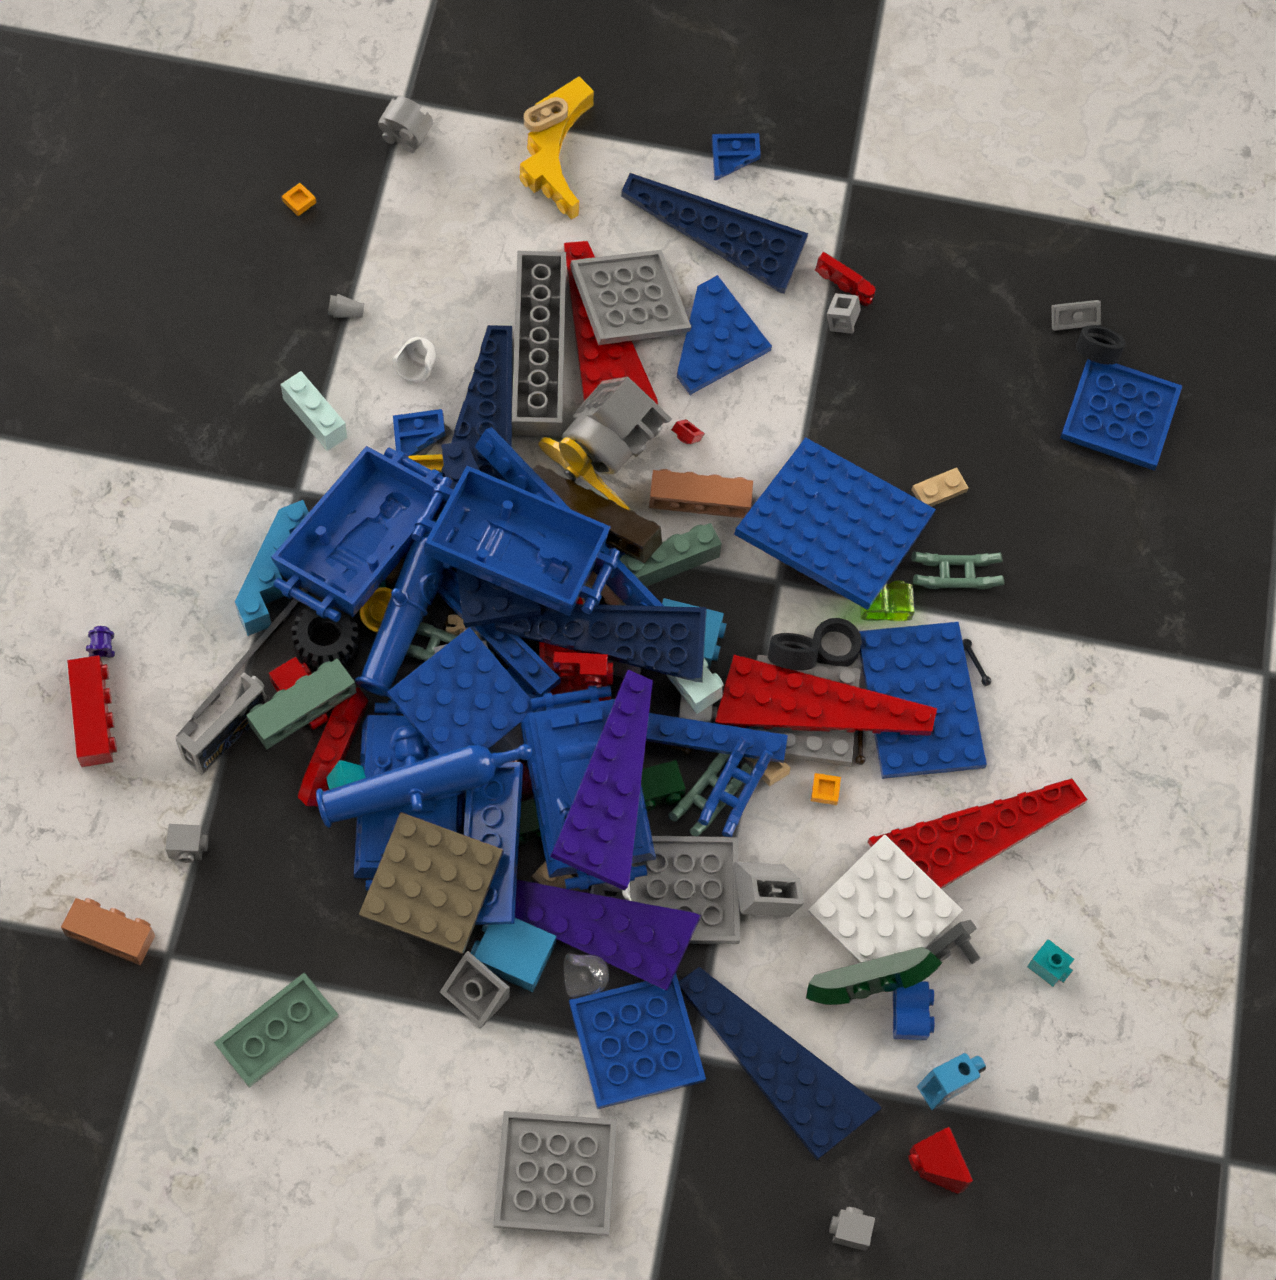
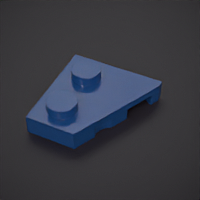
[712,133,761,180]
[393,409,446,456]

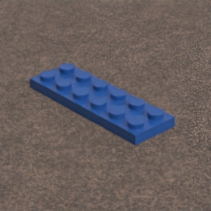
[464,762,523,925]

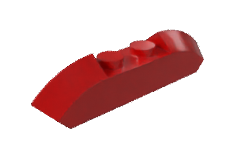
[298,687,369,806]

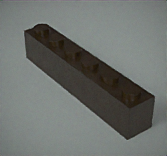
[533,464,662,563]

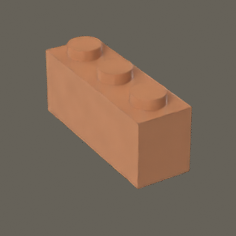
[61,898,155,965]

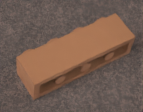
[649,469,753,518]

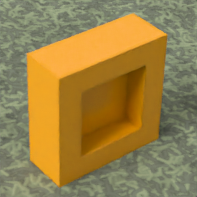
[282,183,316,216]
[811,773,841,805]

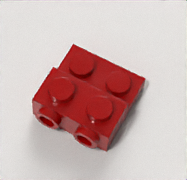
[553,652,614,689]

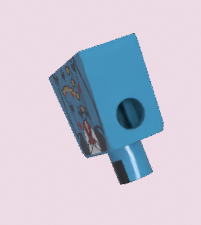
[917,1053,986,1110]

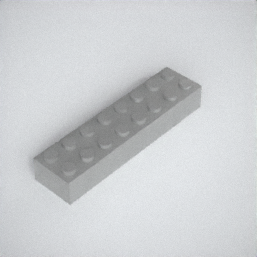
[512,251,566,437]

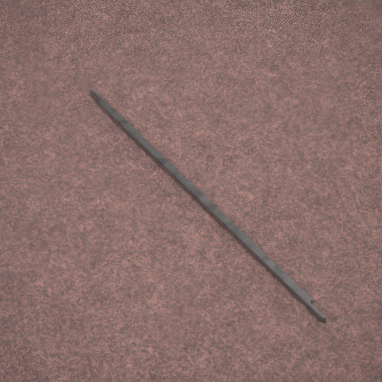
[176,424,452,737]

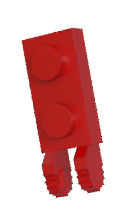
[815,251,876,306]

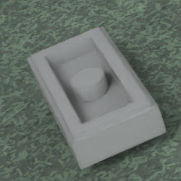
[1051,300,1101,331]

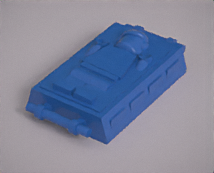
[271,446,447,622]
[411,466,620,616]
[520,685,656,890]
[354,700,466,891]

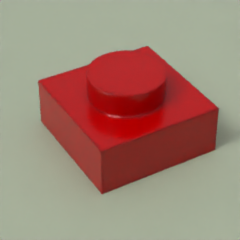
[671,419,705,444]

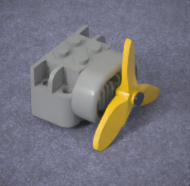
[538,377,672,510]

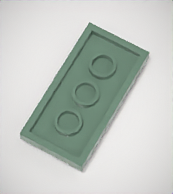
[214,973,339,1088]

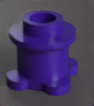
[86,626,115,658]

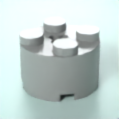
[378,96,433,153]

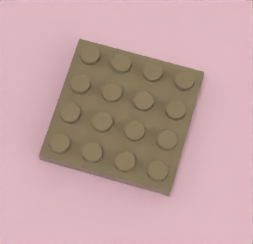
[359,812,504,954]

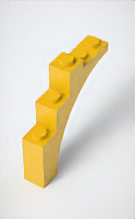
[519,76,594,220]

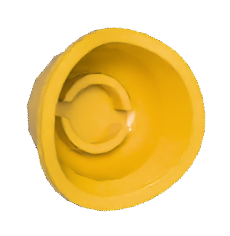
[359,587,392,632]

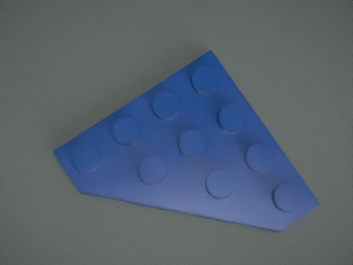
[677,275,772,395]

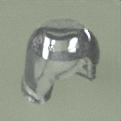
[564,953,609,998]

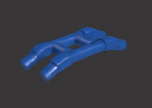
[698,737,774,837]

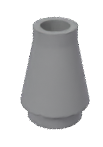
[328,294,365,318]

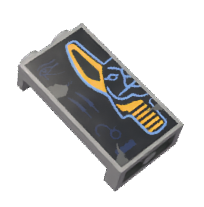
[176,672,267,775]

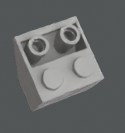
[734,862,804,917]

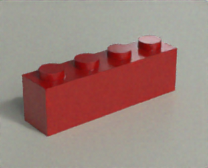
[67,655,117,767]

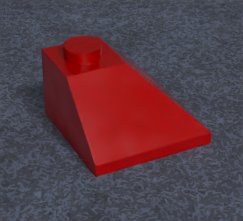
[908,1127,973,1194]

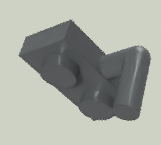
[926,920,980,964]

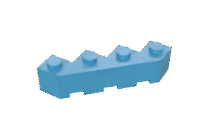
[235,500,309,636]

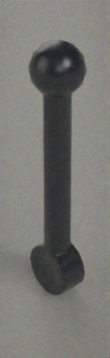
[963,639,992,686]

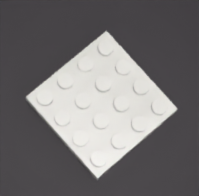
[808,834,963,963]

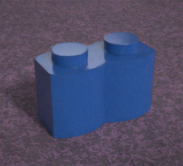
[893,981,935,1040]

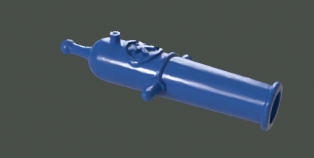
[355,501,453,697]
[316,744,533,828]

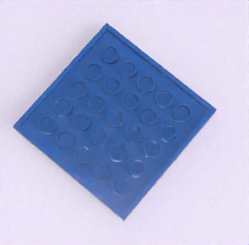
[734,437,936,610]

